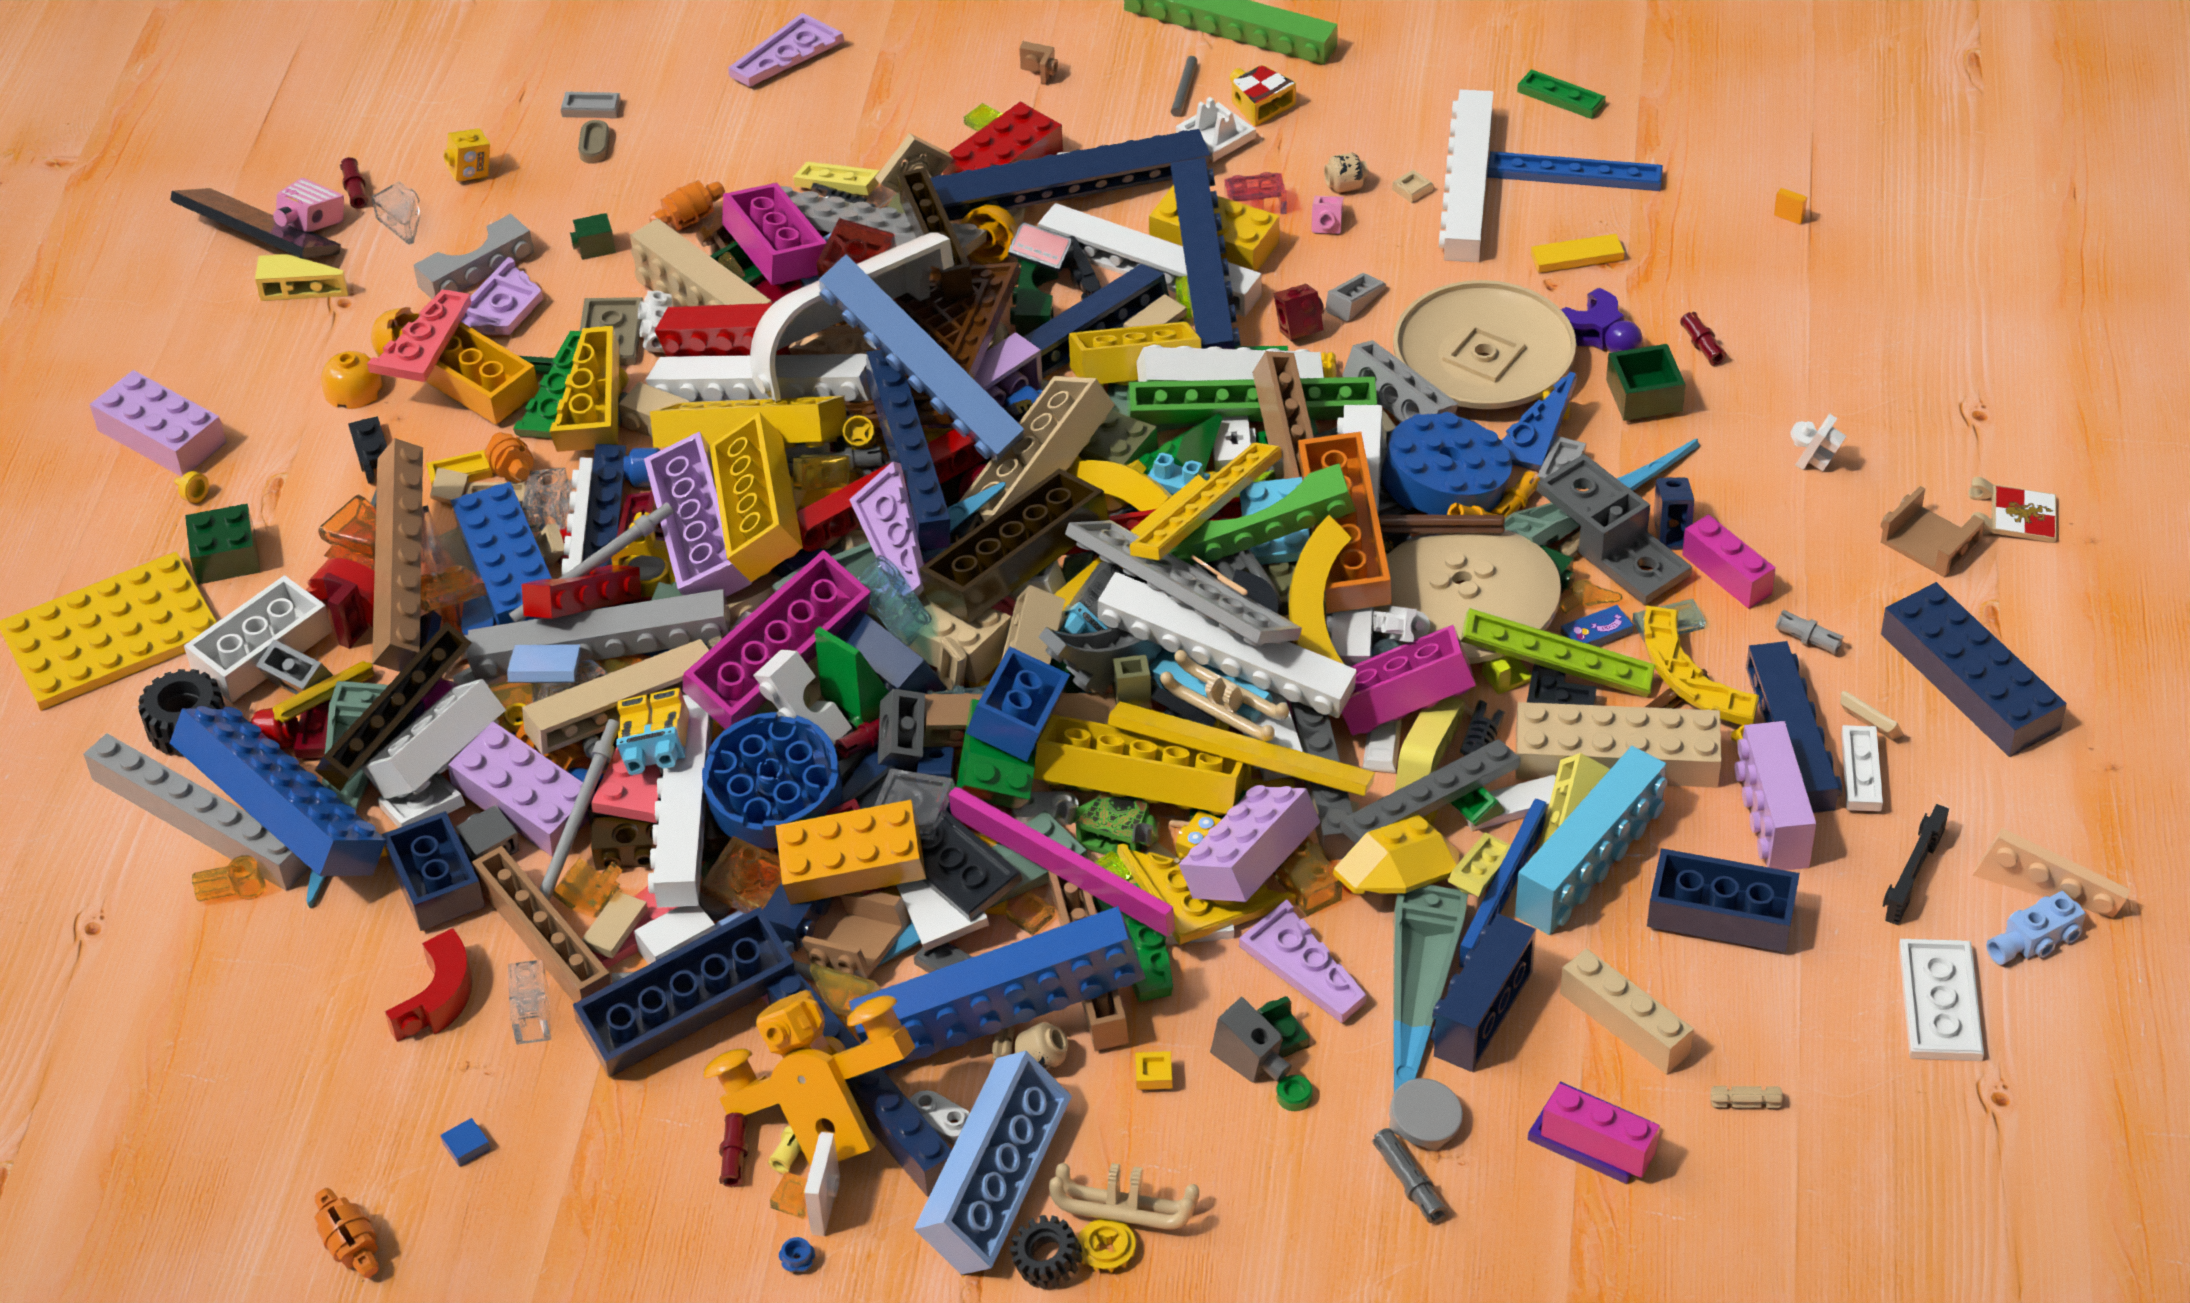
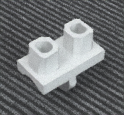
[1790,413,1846,471]
[1372,606,1430,642]

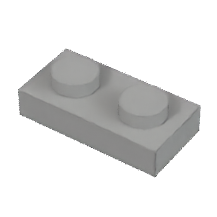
[1537,436,1586,480]

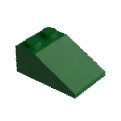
[1139,414,1223,475]
[815,627,889,731]
[956,699,1035,810]

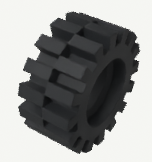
[1010,1215,1082,1289]

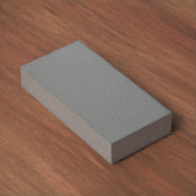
[561,92,621,118]

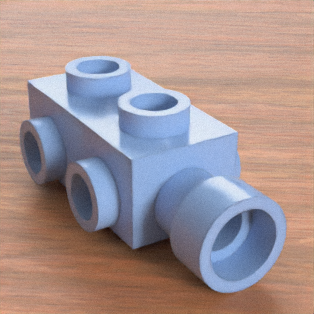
[1986,890,2086,965]

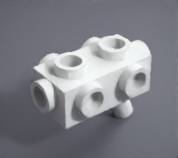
[638,291,673,353]

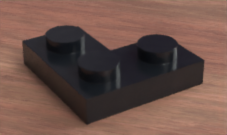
[1527,664,1597,705]

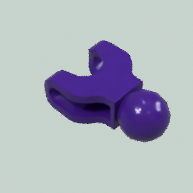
[1561,288,1644,353]

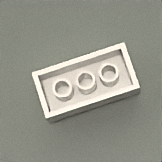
[184,575,332,703]
[361,679,506,799]

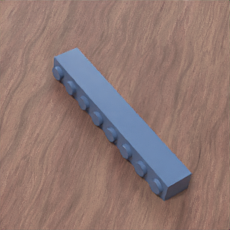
[819,254,1024,462]

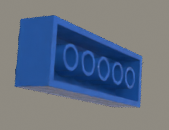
[450,482,552,625]

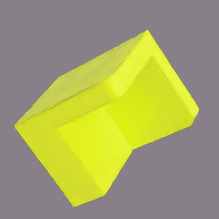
[1482,656,1532,695]

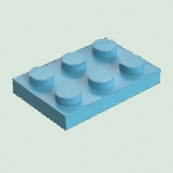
[1240,477,1310,565]

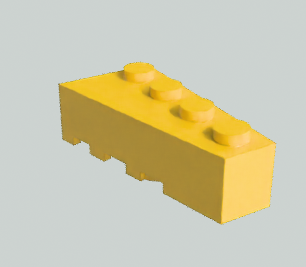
[550,326,620,452]

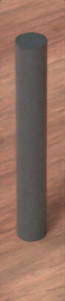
[1171,56,1198,117]

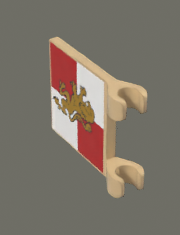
[1968,477,2056,543]

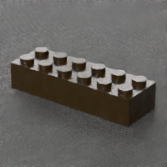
[919,468,1109,623]

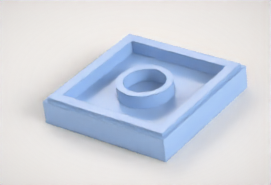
[507,644,581,683]

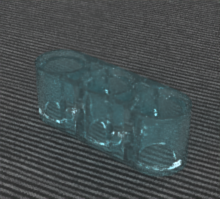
[857,555,931,646]

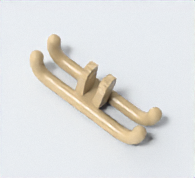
[1160,650,1289,742]
[1049,1163,1200,1229]

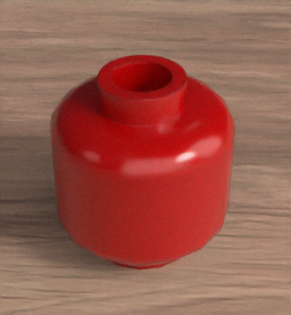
[250,708,299,750]

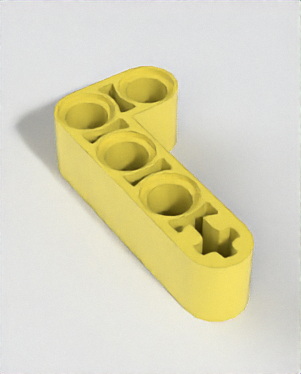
[1395,696,1465,791]

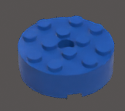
[1381,412,1512,515]
[702,712,842,848]

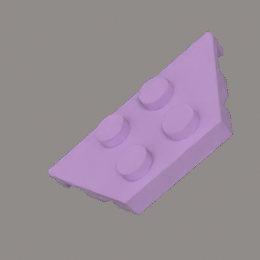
[461,257,543,335]

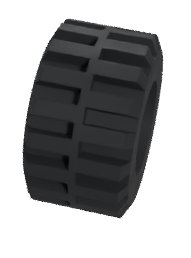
[138,669,225,756]

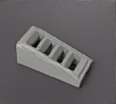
[1325,273,1386,321]

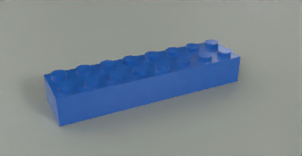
[170,706,386,876]
[849,906,1146,1071]

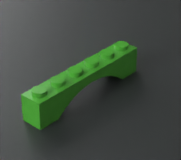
[1169,463,1356,566]

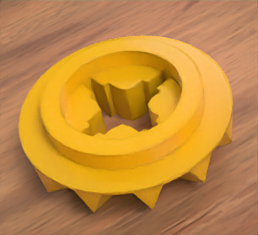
[1077,1219,1136,1273]

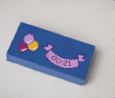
[1560,605,1634,647]

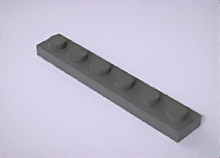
[1340,739,1520,844]

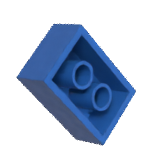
[966,646,1070,762]

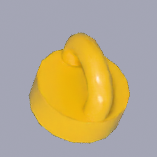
[174,471,209,503]

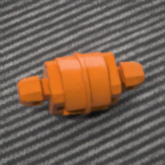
[649,180,725,231]
[484,432,534,483]
[314,1188,379,1278]

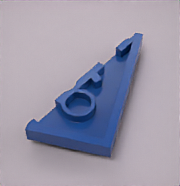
[1501,372,1577,471]

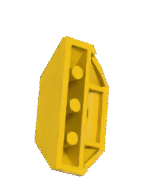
[1333,815,1459,894]

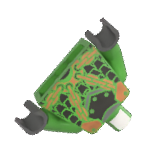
[1054,791,1159,859]

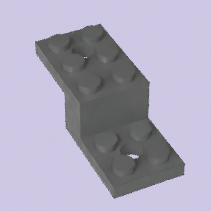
[1537,454,1692,605]

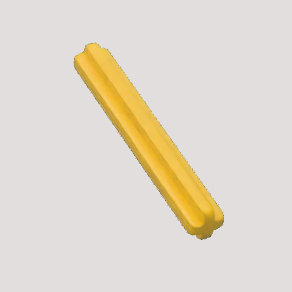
[272,661,374,723]

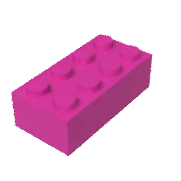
[722,183,827,285]
[1342,625,1476,736]

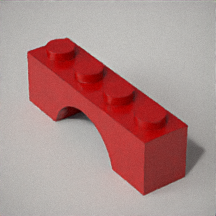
[521,565,641,619]

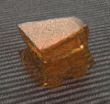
[318,494,376,571]

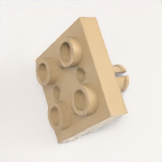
[875,133,953,193]

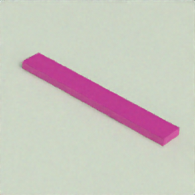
[948,787,1175,937]

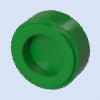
[1276,1075,1312,1111]

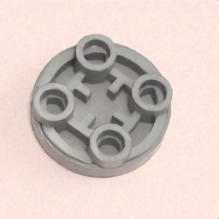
[1389,1078,1463,1151]

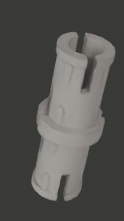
[1775,610,1844,655]

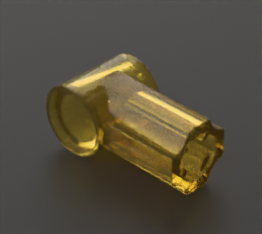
[192,855,266,902]

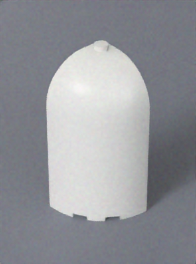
[750,233,954,401]

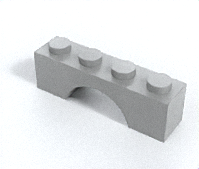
[413,214,534,299]

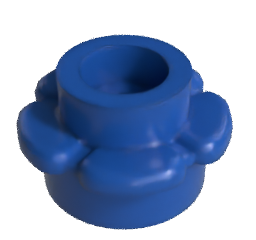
[779,1237,815,1272]

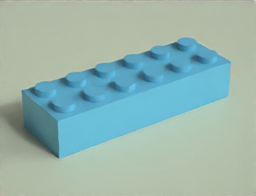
[1515,745,1667,935]

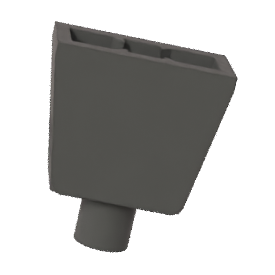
[1210,996,1292,1082]

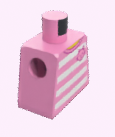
[273,178,344,232]

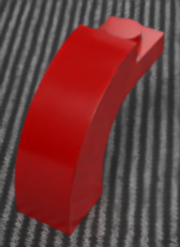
[306,558,375,628]
[385,928,472,1042]

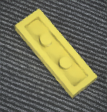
[793,162,880,196]
[1448,832,1511,897]

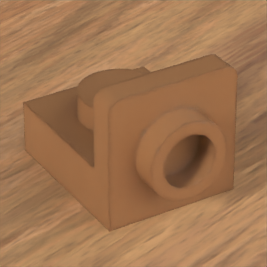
[1019,41,1058,85]

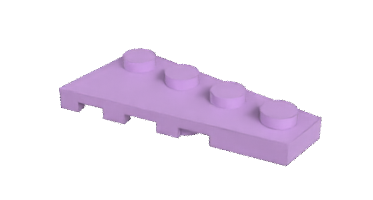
[728,13,844,87]
[849,462,924,605]
[1239,899,1366,1023]

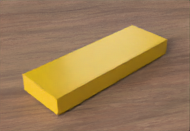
[1530,233,1624,273]

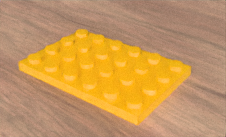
[0,551,217,711]

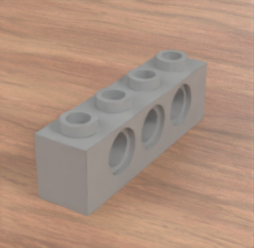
[1342,340,1458,422]

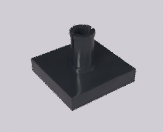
[1151,675,1216,727]

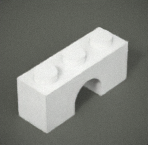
[753,650,852,745]

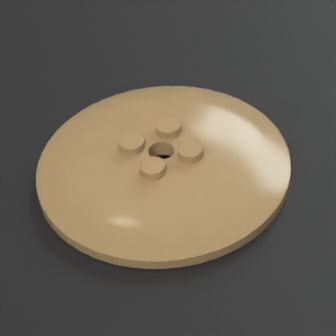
[1393,280,1576,409]
[1374,530,1561,664]

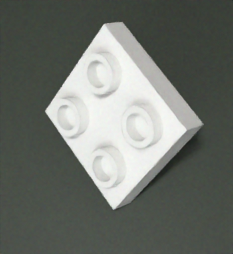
[1176,97,1256,162]

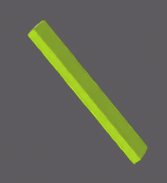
[1461,608,1655,698]

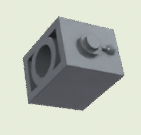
[455,805,519,865]

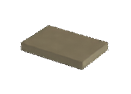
[580,297,644,365]

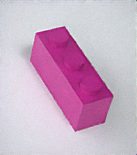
[1682,514,1776,609]
[1541,1083,1660,1178]

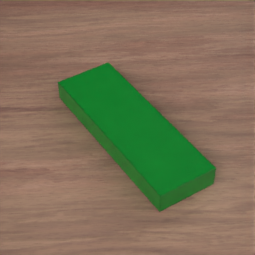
[1517,69,1606,119]

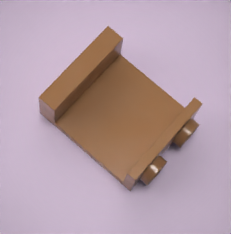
[1881,486,1985,578]
[802,891,911,978]

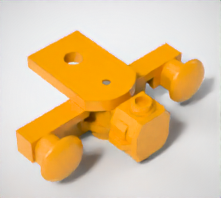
[703,990,916,1167]

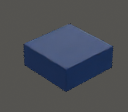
[440,1118,491,1167]

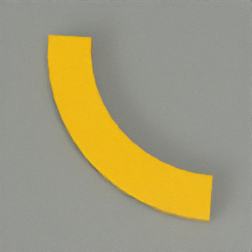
[1066,460,1172,511]
[1289,515,1352,665]
[1644,605,1759,725]

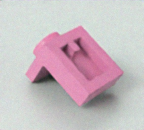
[1312,196,1344,234]

